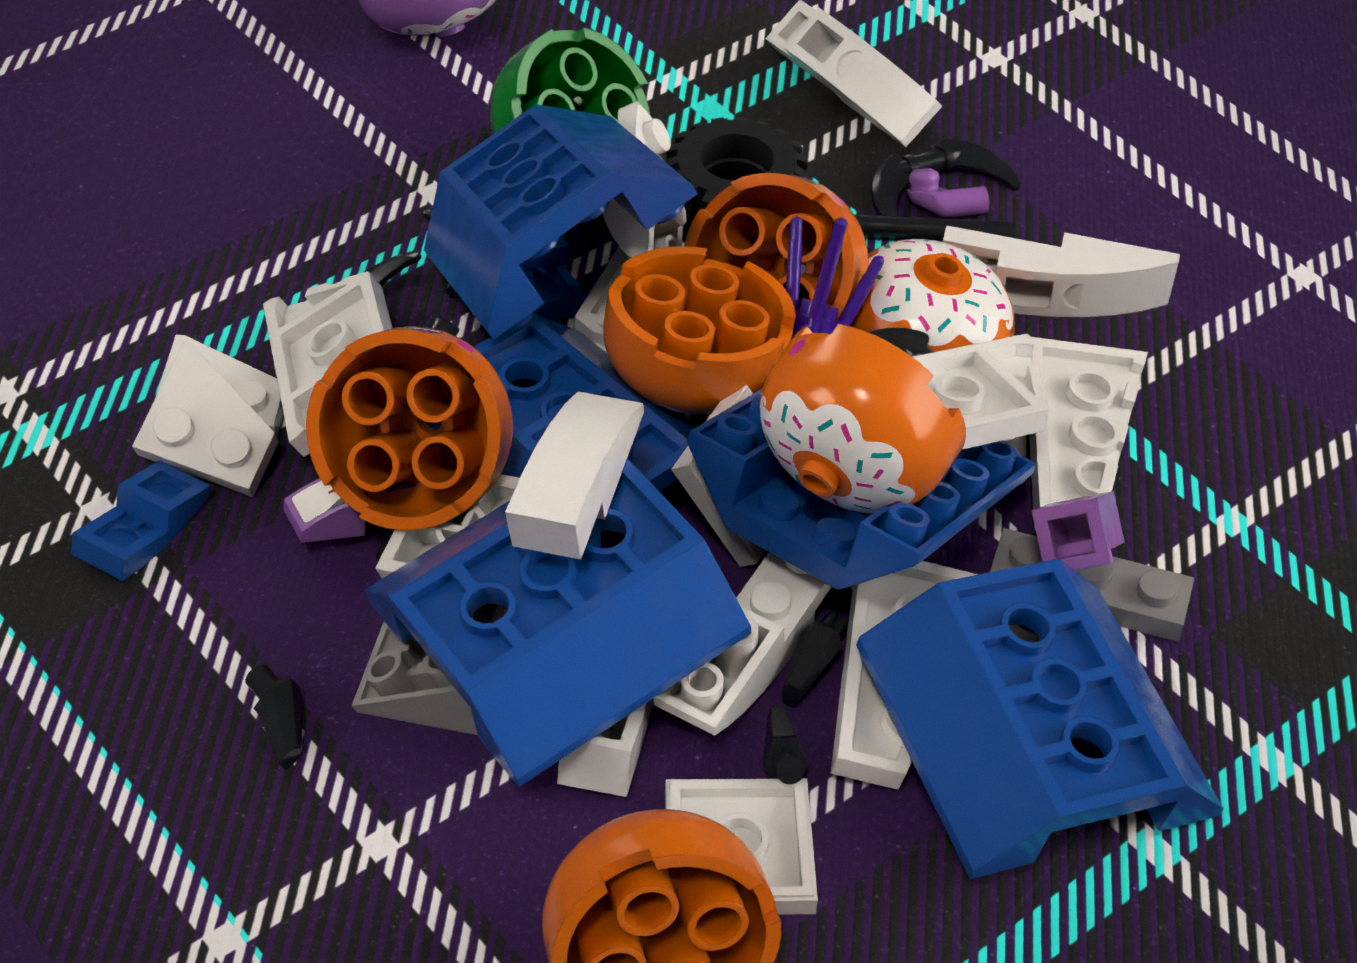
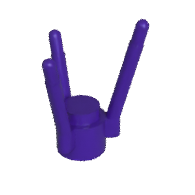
[786,216,884,340]

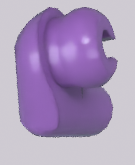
[907,168,989,218]

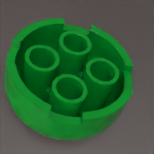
[490,27,650,134]

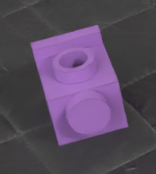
[1031,491,1125,570]

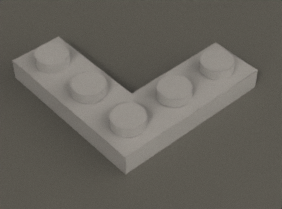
[990,528,1194,642]

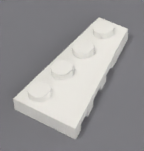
[1029,337,1148,531]
[830,561,979,790]

